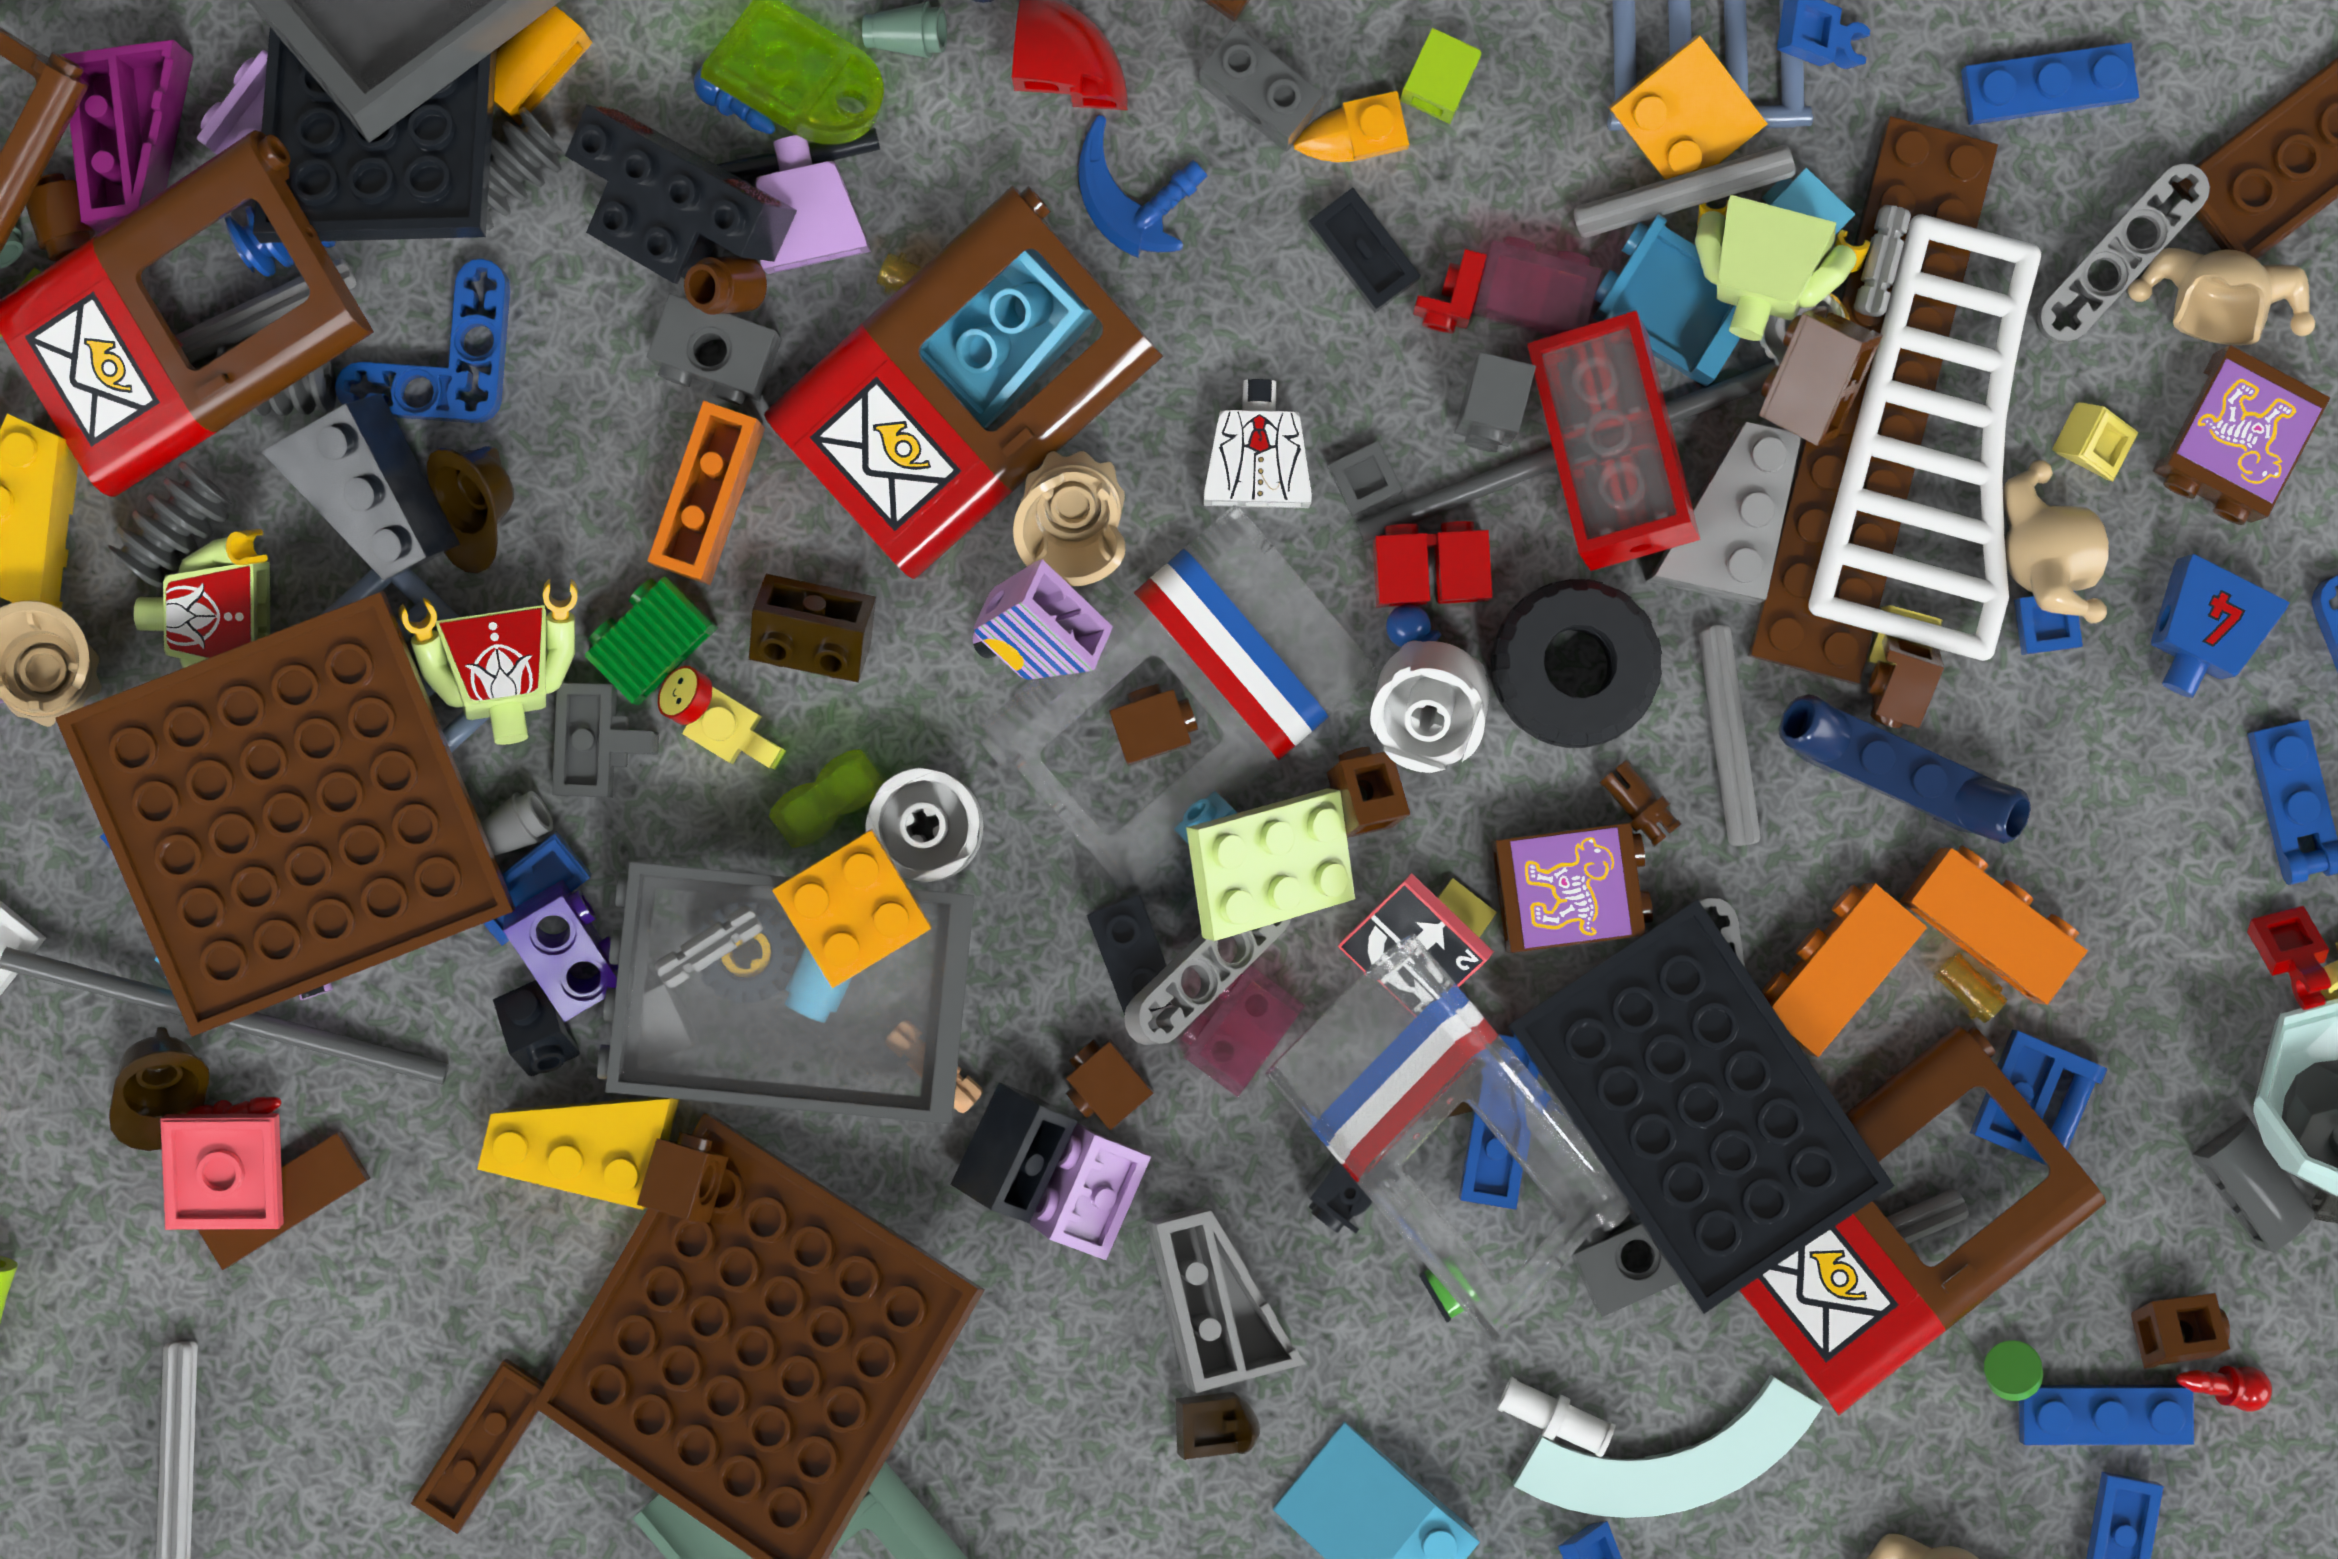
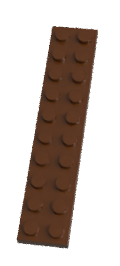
[1748,116,1998,685]

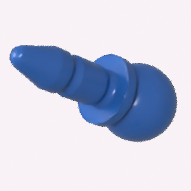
[694,61,775,134]
[1386,604,1442,647]

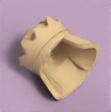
[1013,451,1126,586]
[0,601,101,727]

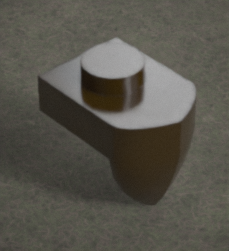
[1175,1392,1260,1460]

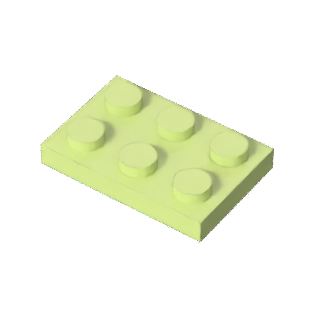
[1186,788,1355,941]

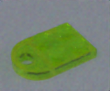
[700,0,884,145]

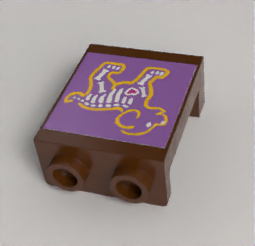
[2153,345,2330,525]
[1491,823,1653,953]

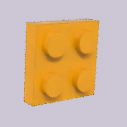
[772,829,932,989]

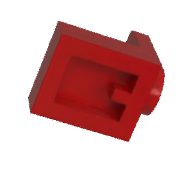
[1413,249,1487,334]

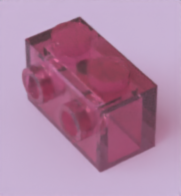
[1181,965,1305,1097]

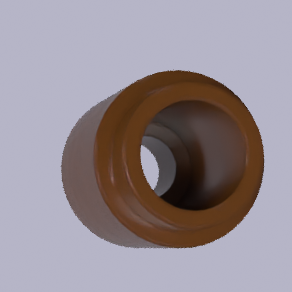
[26,173,95,261]
[684,255,767,315]

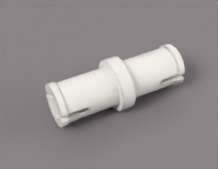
[1497,1377,1616,1458]

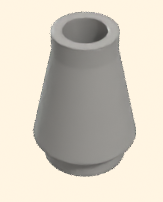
[480,791,553,856]

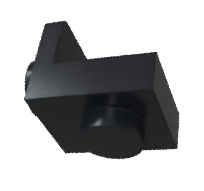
[493,980,580,1076]

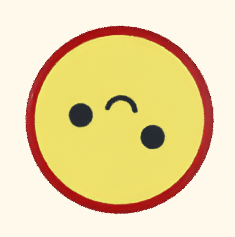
[658,666,712,725]

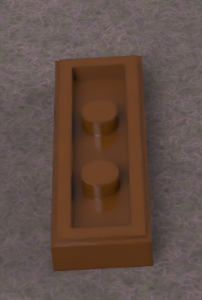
[197,1131,371,1270]
[410,1358,545,1534]

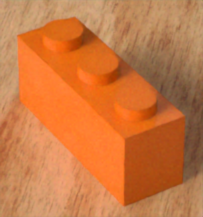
[647,400,765,586]
[1899,846,2088,1005]
[1761,883,1928,1057]

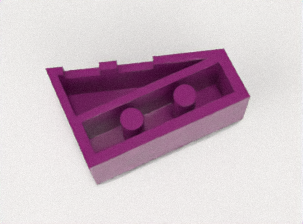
[61,40,194,233]

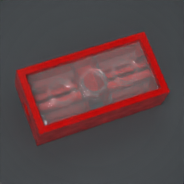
[1527,310,1701,571]

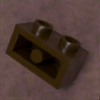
[748,573,876,683]

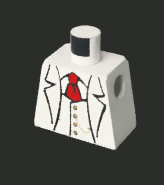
[1204,379,1312,508]

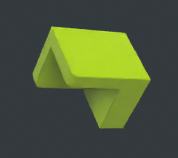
[1400,28,1481,124]

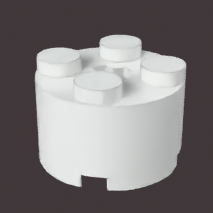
[1370,640,1489,773]
[865,768,984,882]

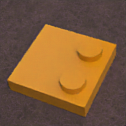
[1608,35,1768,180]

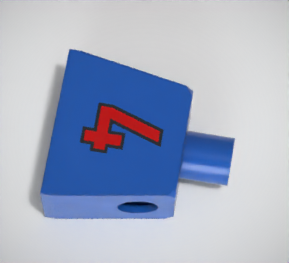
[2151,554,2290,698]

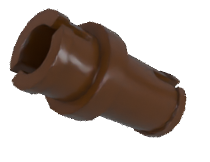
[1599,760,1682,847]

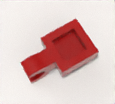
[2247,905,2332,1010]

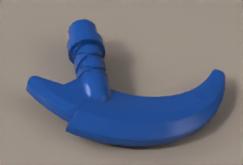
[1079,115,1208,258]

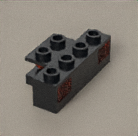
[565,104,797,284]

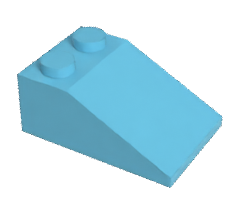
[920,249,1097,428]
[1273,1422,1480,1559]

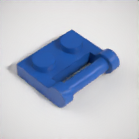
[1969,1029,2108,1166]

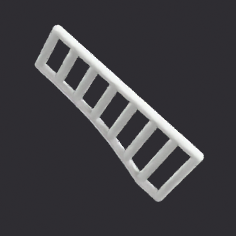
[1808,214,2041,661]

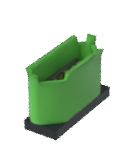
[1419,1257,1476,1322]

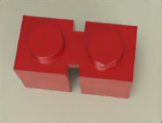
[1373,521,1492,608]

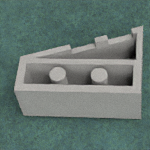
[1646,422,1801,605]
[1146,1207,1305,1393]

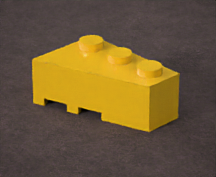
[0,414,78,610]
[477,1097,679,1210]

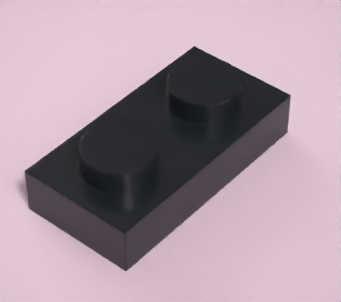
[1308,187,1421,313]

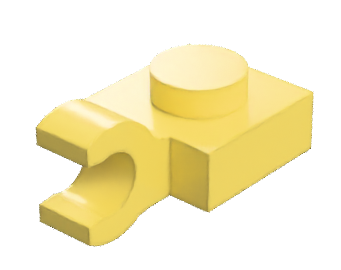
[682,687,786,770]

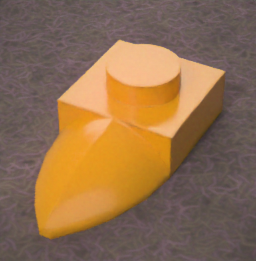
[1293,91,1409,162]

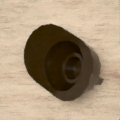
[427,446,514,574]
[109,1027,209,1151]

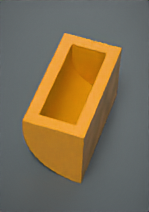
[494,6,592,126]

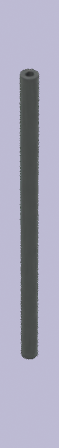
[1356,361,1776,542]
[0,947,449,1085]

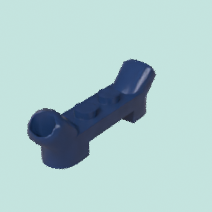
[1779,694,2031,844]

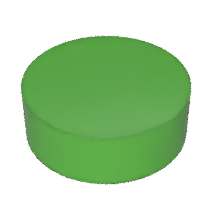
[1984,1340,2043,1401]

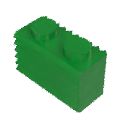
[585,576,719,706]

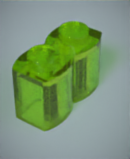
[769,749,887,849]

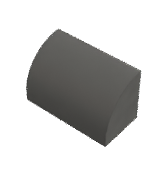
[2192,1116,2314,1253]

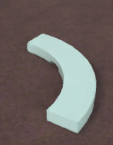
[1512,1375,1823,1518]

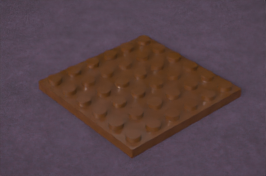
[55,591,516,1037]
[532,1113,985,1559]

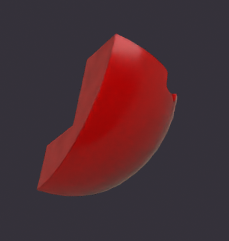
[1012,0,1128,111]

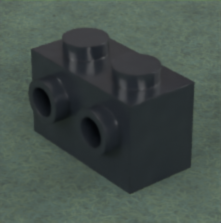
[950,1082,1078,1223]

